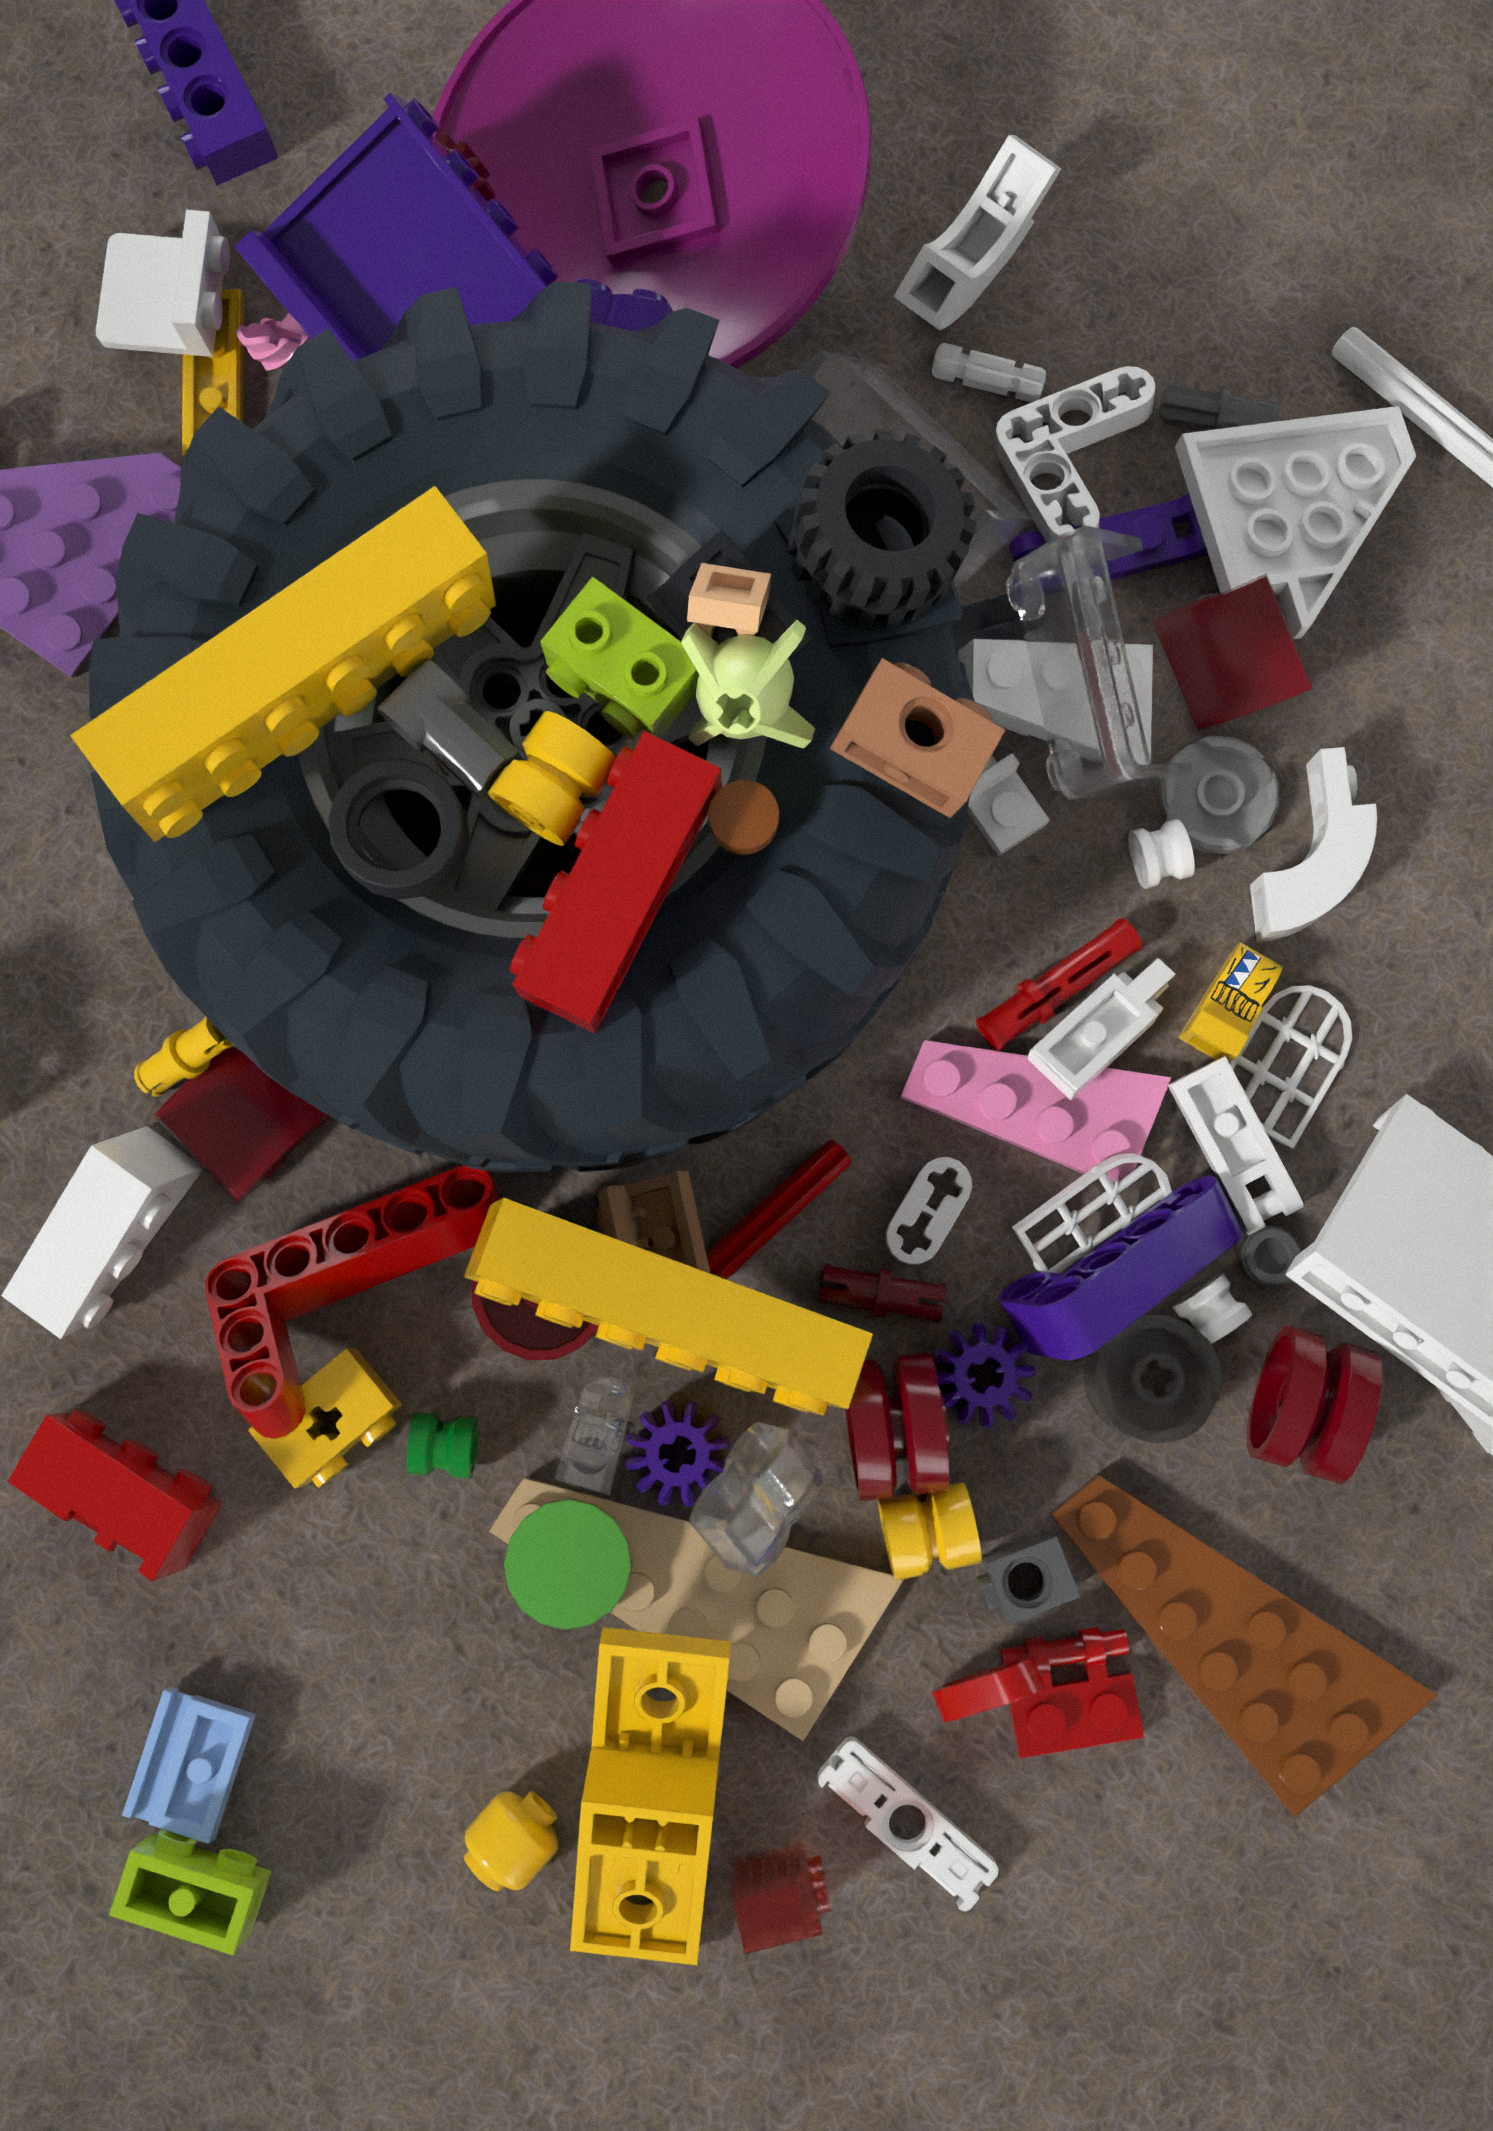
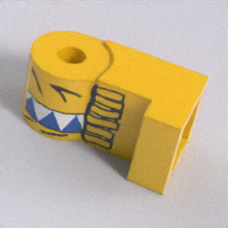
[1178,942,1283,1062]

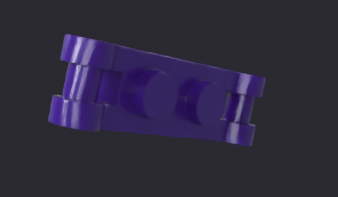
[1008,493,1208,598]

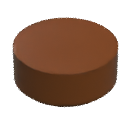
[708,780,779,855]

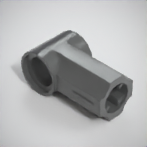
[377,658,521,800]

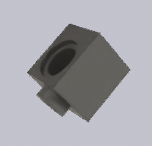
[976,1531,1081,1624]

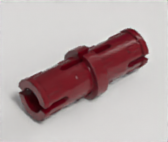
[818,1263,946,1323]

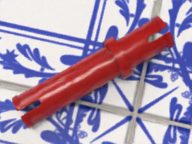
[975,918,1143,1051]

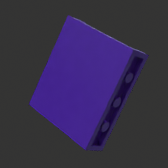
[234,93,559,361]

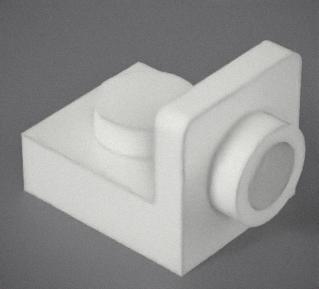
[967,753,1050,856]

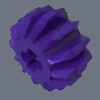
[932,1322,1036,1429]
[626,1400,730,1506]

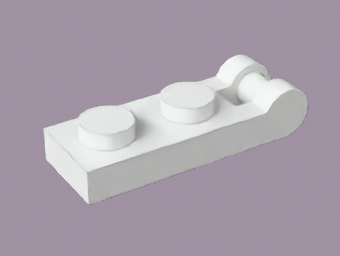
[1168,1056,1304,1236]

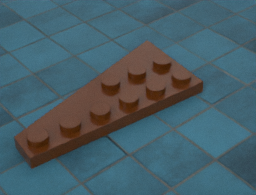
[1049,1474,1438,1817]

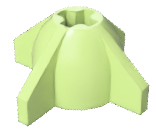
[681,620,815,749]

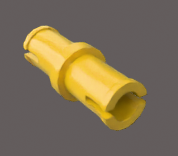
[134,1016,233,1097]

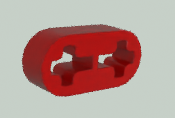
[932,1656,1045,1723]

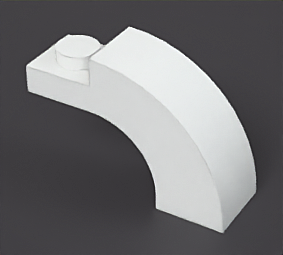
[893,135,1061,330]
[1250,747,1377,943]

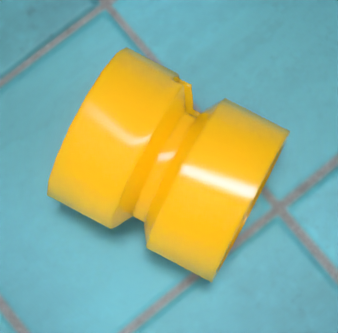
[488,711,616,846]
[878,1482,982,1581]

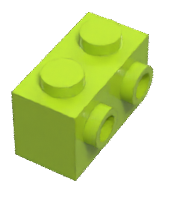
[540,576,699,739]
[109,1830,271,1955]

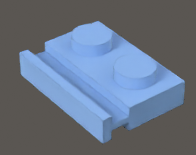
[122,1687,256,1844]

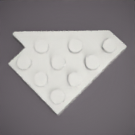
[1175,406,1416,639]

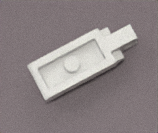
[1027,958,1175,1100]

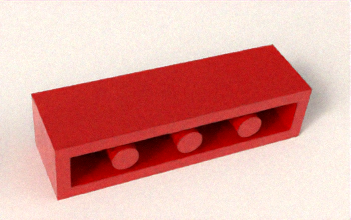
[510,731,722,1034]

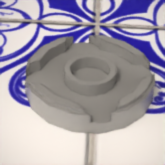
[1159,736,1279,854]

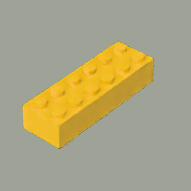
[70,486,496,843]
[464,1198,873,1416]

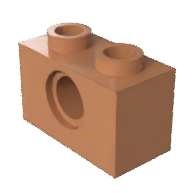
[830,658,1005,818]

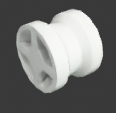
[1128,819,1195,889]
[1172,1272,1252,1348]

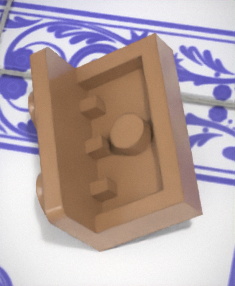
[597,1171,710,1273]

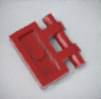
[1000,1627,1144,1759]

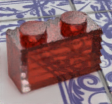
[731,1841,832,1954]

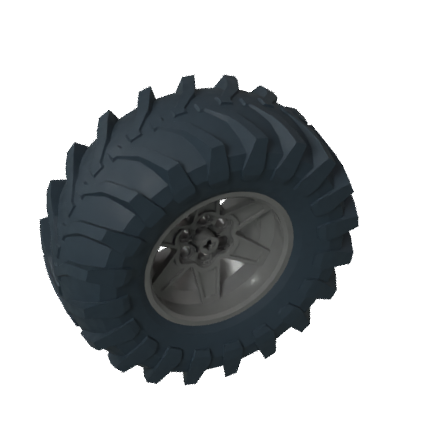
[89,281,975,1172]

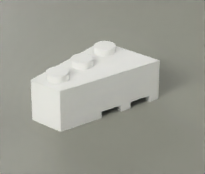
[958,639,1153,774]
[1,1126,204,1339]

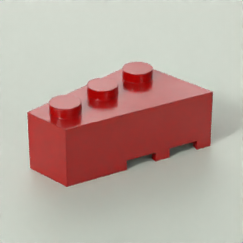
[7,1409,223,1582]

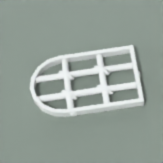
[1229,985,1352,1150]
[1012,1153,1172,1273]

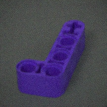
[999,1176,1243,1360]

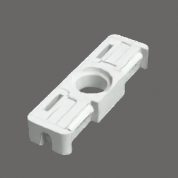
[817,1736,999,1911]

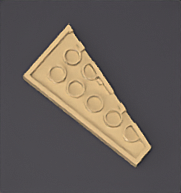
[489,1477,904,1741]

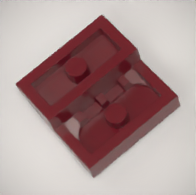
[1153,573,1312,730]
[155,1045,331,1203]

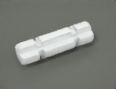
[932,343,1046,402]

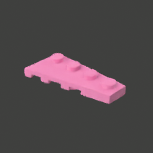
[900,1040,1171,1190]

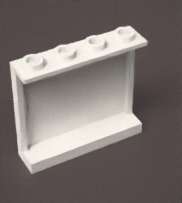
[1285,1094,1493,1428]

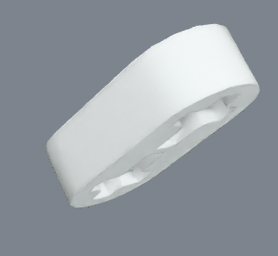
[885,1157,972,1265]

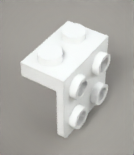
[96,210,230,357]

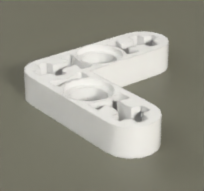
[996,366,1156,556]

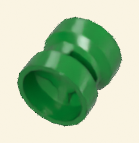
[406,1412,479,1479]

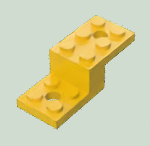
[570,1627,732,1965]

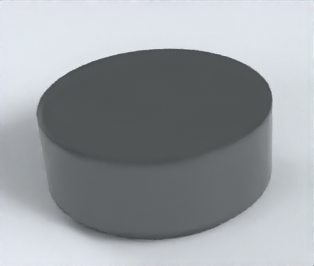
[1238,1226,1302,1288]

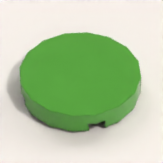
[504,1498,632,1630]

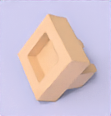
[687,563,771,638]

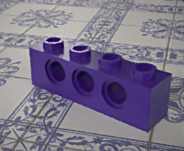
[115,0,278,186]

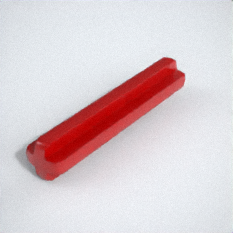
[706,1140,852,1280]

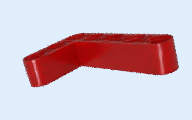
[205,1165,502,1439]

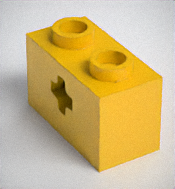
[248,1348,402,1489]

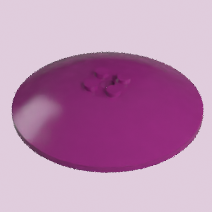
[432,0,873,369]

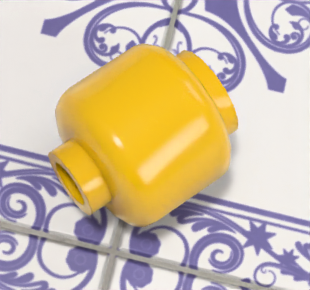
[464,1791,559,1892]

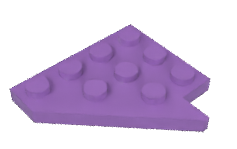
[0,453,182,678]

